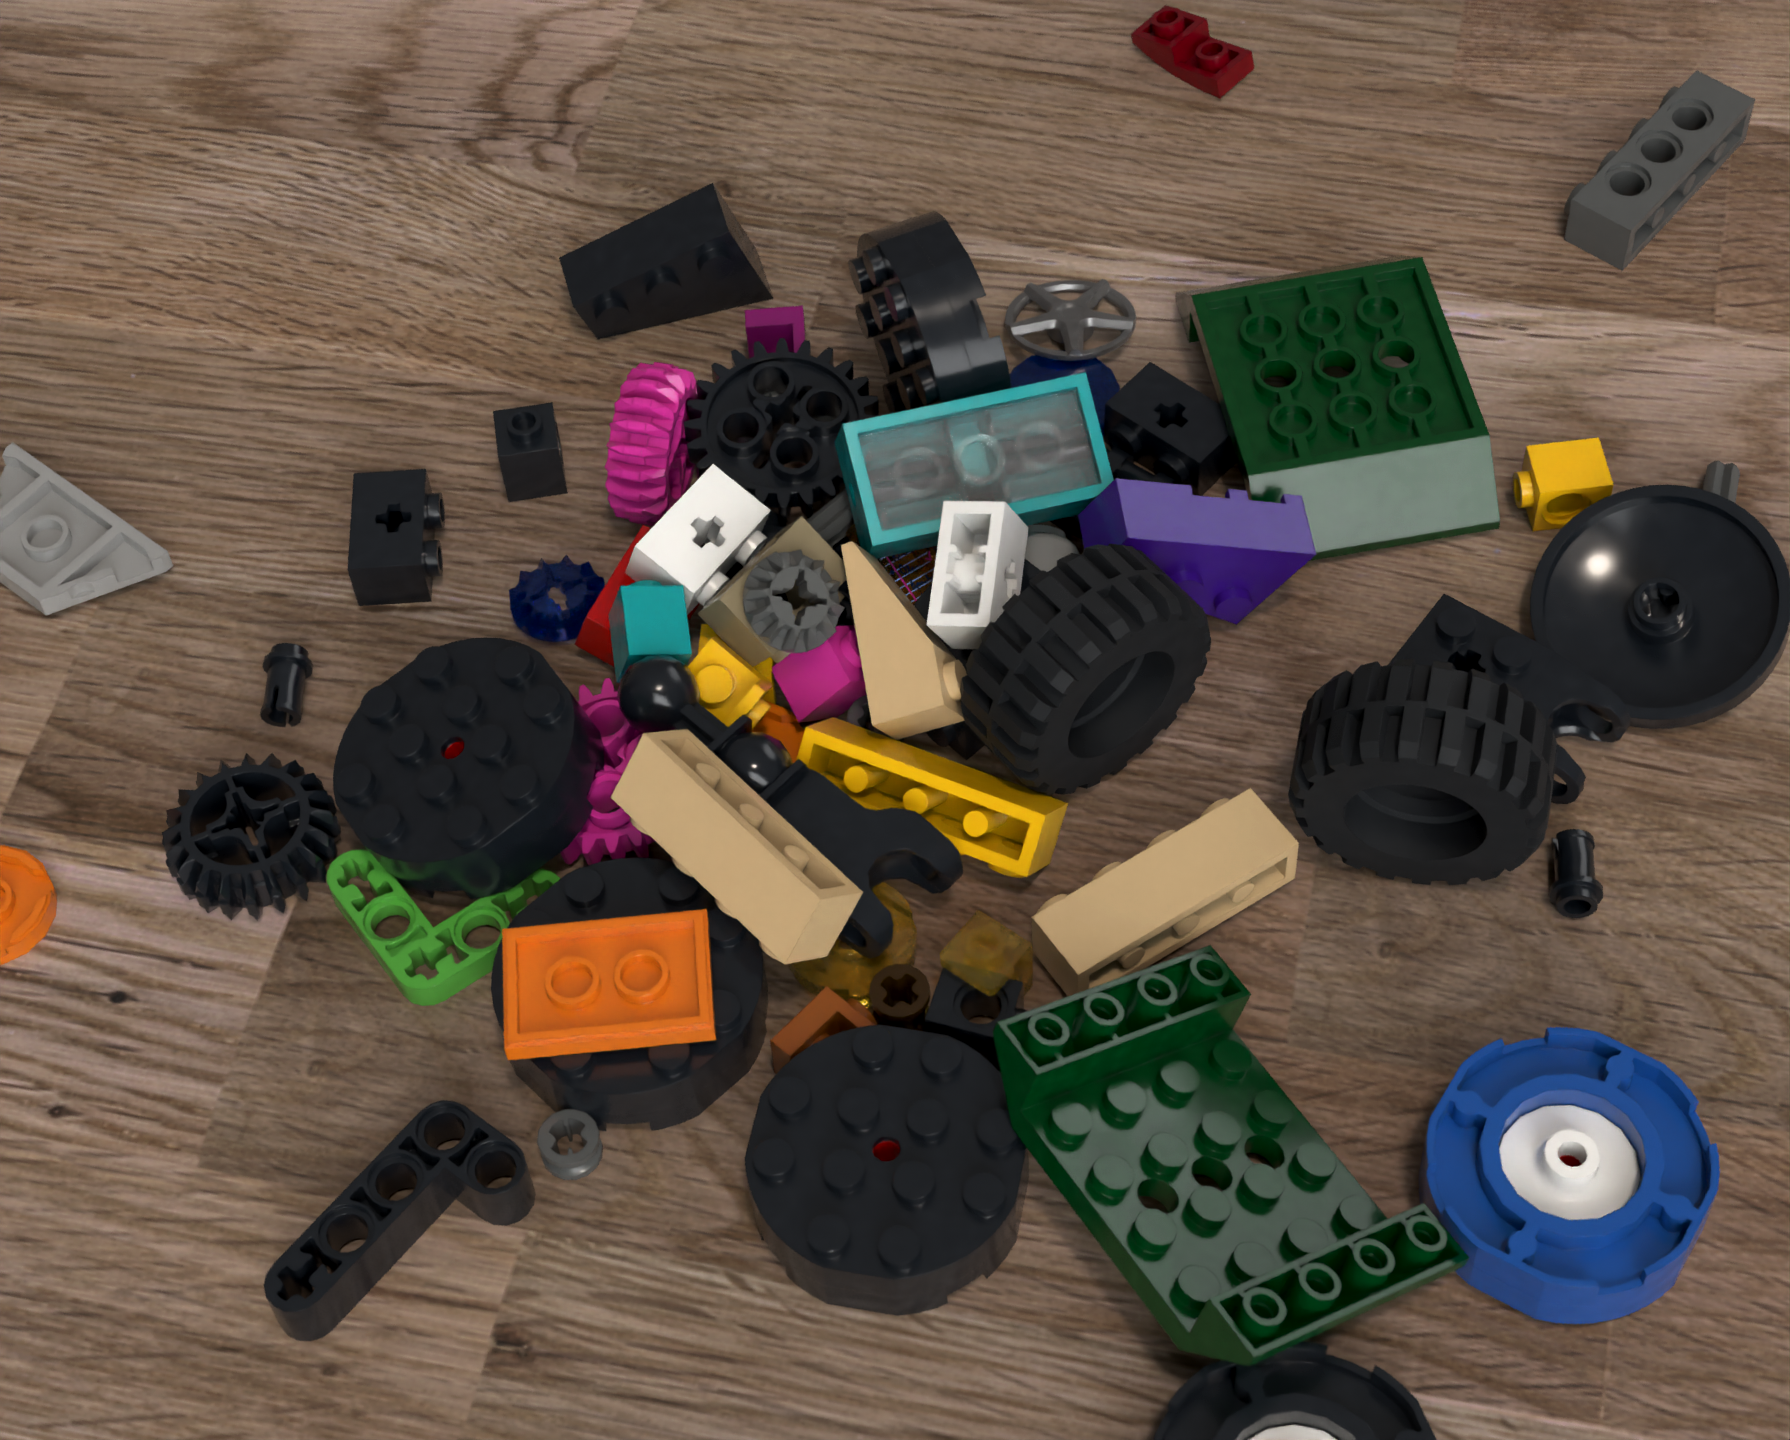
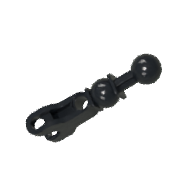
[617,655,963,958]

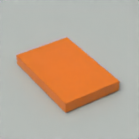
[502,909,716,1060]

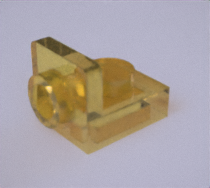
[940,910,1033,996]

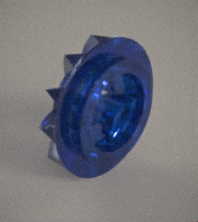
[509,555,605,642]

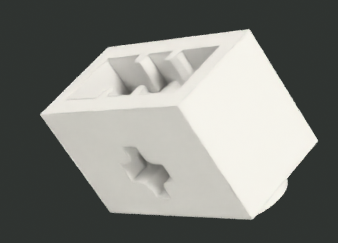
[625,464,771,615]
[927,501,1029,649]

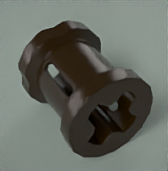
[869,964,930,1032]

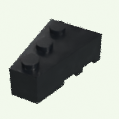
[559,183,774,339]

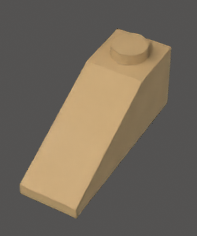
[841,541,967,740]

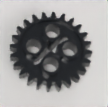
[684,338,879,522]

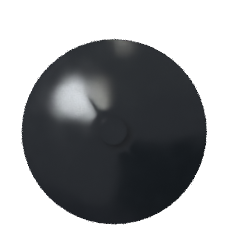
[1530,485,1790,729]

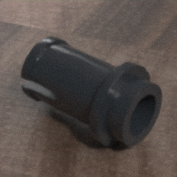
[260,643,313,727]
[1549,829,1603,918]

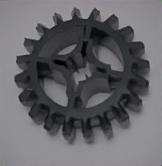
[162,753,341,921]

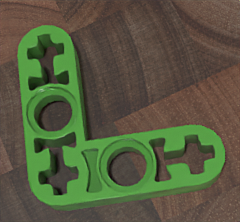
[327,849,561,1006]

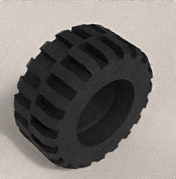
[960,544,1211,795]
[1288,659,1557,885]

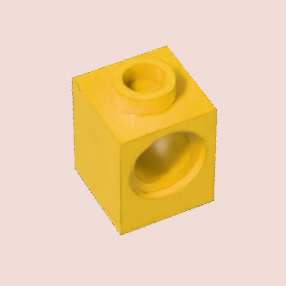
[1513,437,1614,531]

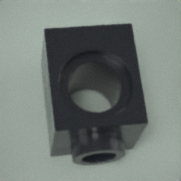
[493,402,568,502]
[925,963,1029,1072]

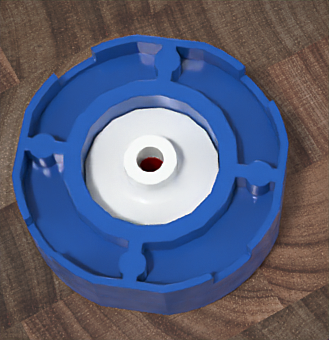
[1419,1027,1720,1324]

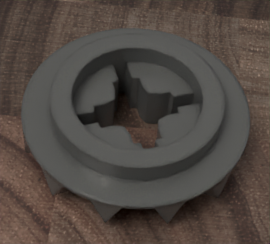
[743,549,845,653]

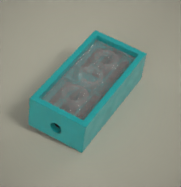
[834,372,1114,559]

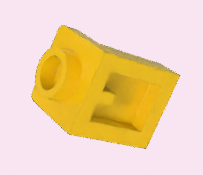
[688,635,774,730]

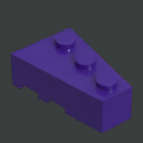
[1078,478,1316,624]

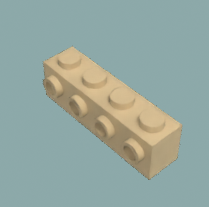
[610,729,863,965]
[1032,788,1299,996]

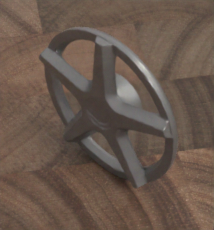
[1005,279,1136,361]

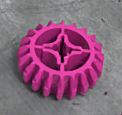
[605,362,698,526]

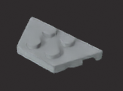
[0,442,173,616]

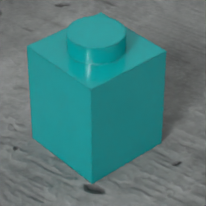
[608,580,692,683]

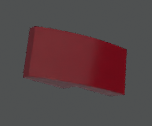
[1131,5,1255,98]

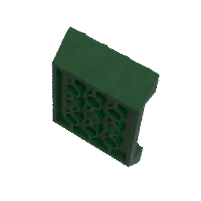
[1176,255,1500,561]
[993,945,1469,1366]

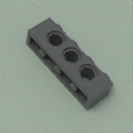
[1564,70,1755,271]

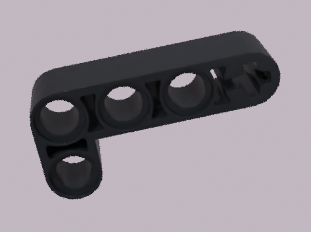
[264,1100,536,1342]

